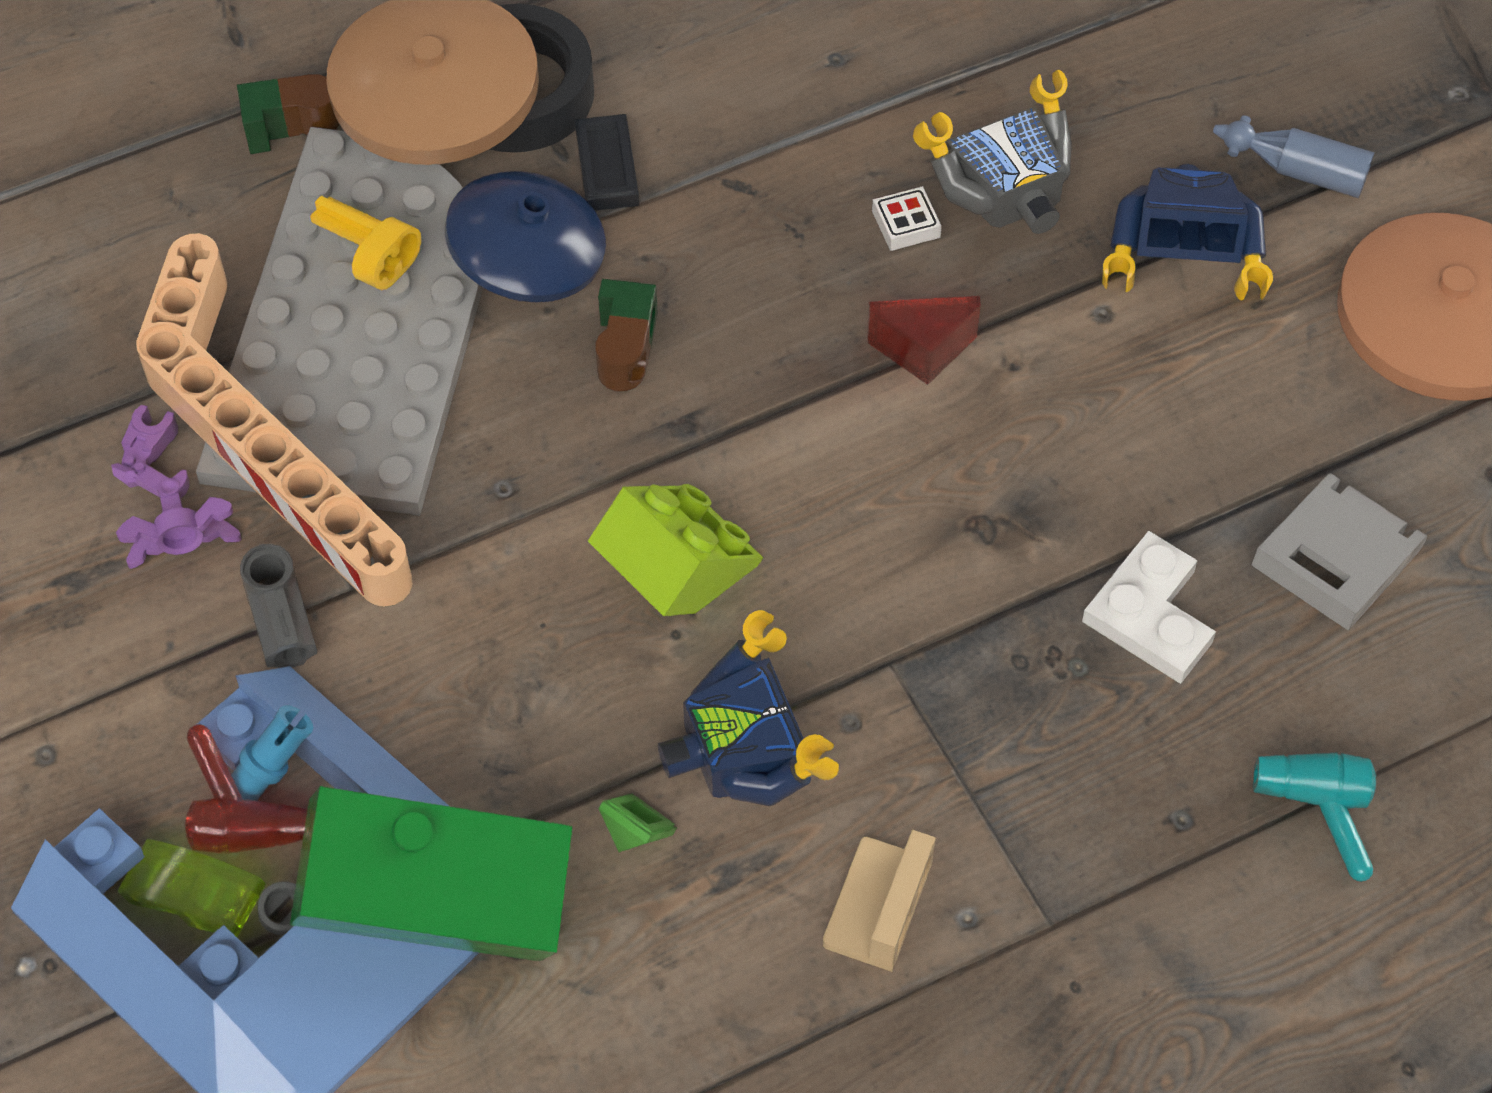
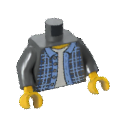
[913,70,1072,234]

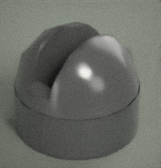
[258,881,296,935]

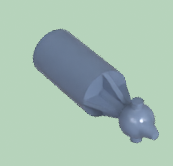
[1213,115,1375,198]

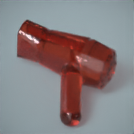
[185,724,308,854]

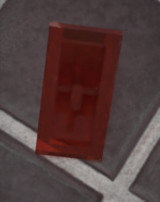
[867,296,981,385]

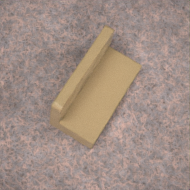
[823,830,936,972]

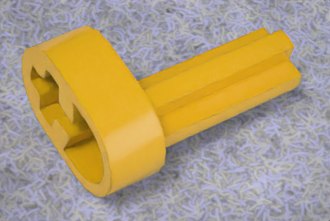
[310,196,421,291]

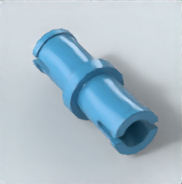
[215,705,314,818]

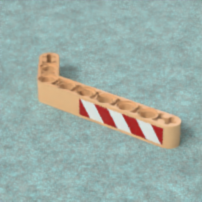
[136,233,413,607]

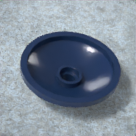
[445,171,606,302]

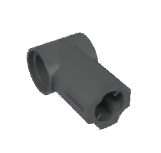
[240,544,317,668]

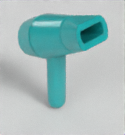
[1253,752,1377,882]

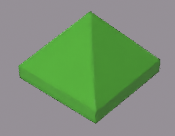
[598,793,677,852]

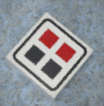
[872,186,941,251]

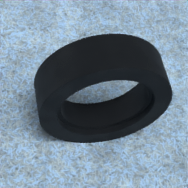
[490,4,594,153]

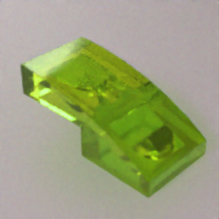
[117,838,266,937]

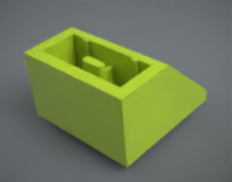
[588,484,763,616]

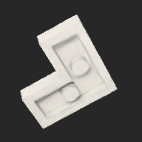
[1082,531,1216,684]

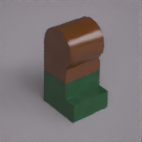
[237,74,340,155]
[595,279,658,391]

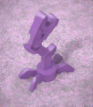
[111,405,242,569]

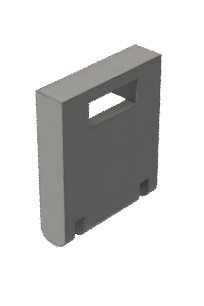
[1251,473,1427,631]

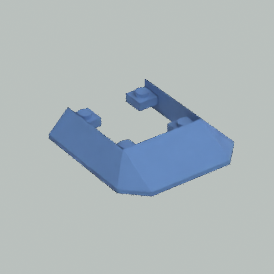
[11,666,479,1093]

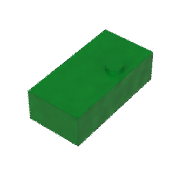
[290,786,573,961]

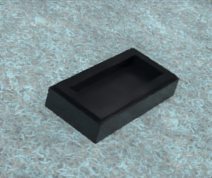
[574,114,639,211]

